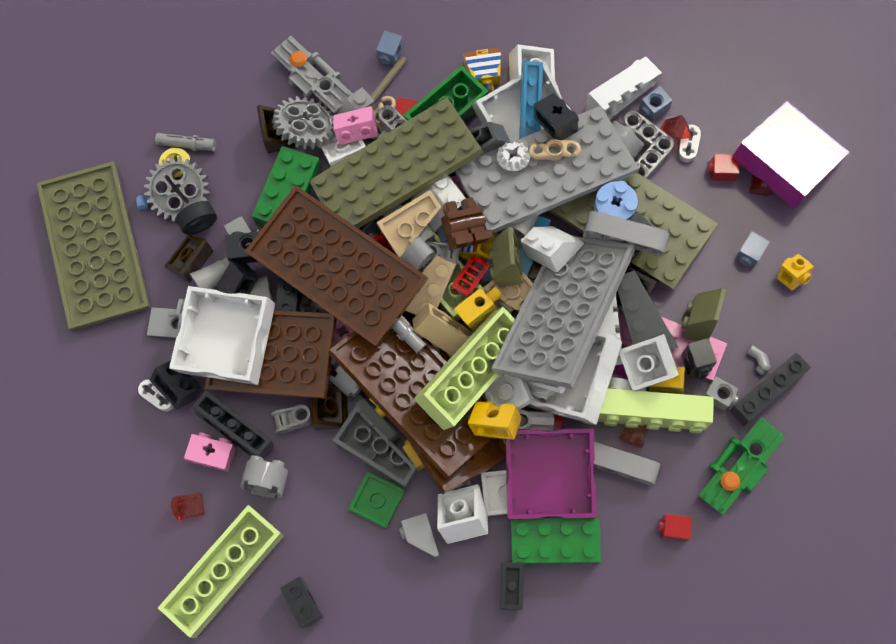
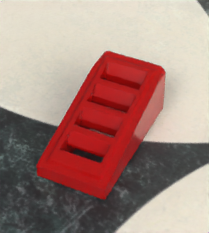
[451,254,491,298]

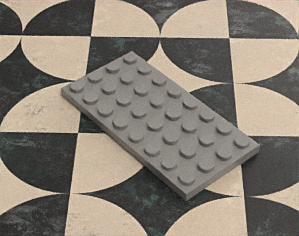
[454,106,639,234]
[492,236,635,389]

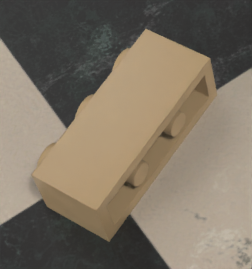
[412,302,474,357]

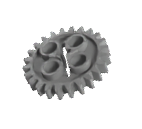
[272,96,335,150]
[144,157,210,222]

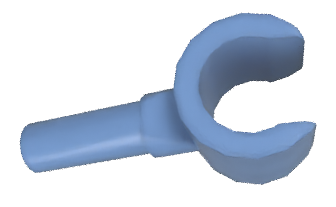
[136,190,162,210]

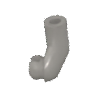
[747,345,771,375]

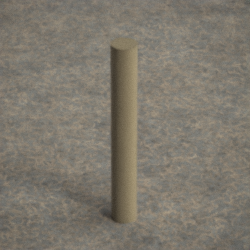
[371,56,408,102]

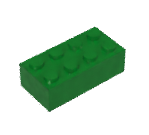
[403,65,489,123]
[252,146,322,227]
[510,517,601,565]

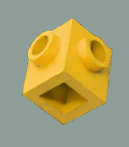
[777,254,814,291]

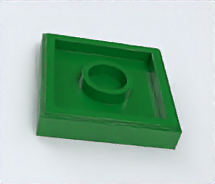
[348,471,406,529]

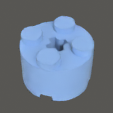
[594,181,638,220]

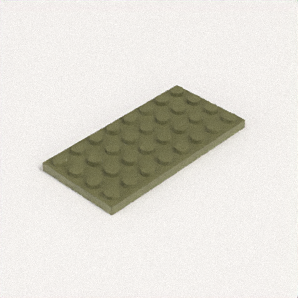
[310,97,484,229]
[37,161,151,331]
[548,173,718,291]

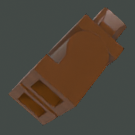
[441,197,493,251]

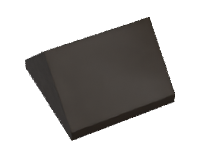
[257,105,296,154]
[164,235,214,283]
[311,384,348,430]

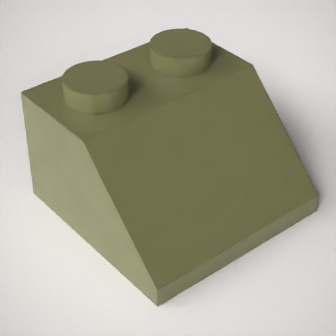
[489,227,523,287]
[681,288,726,342]

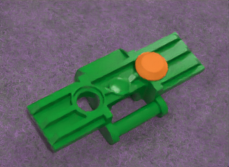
[698,417,785,516]

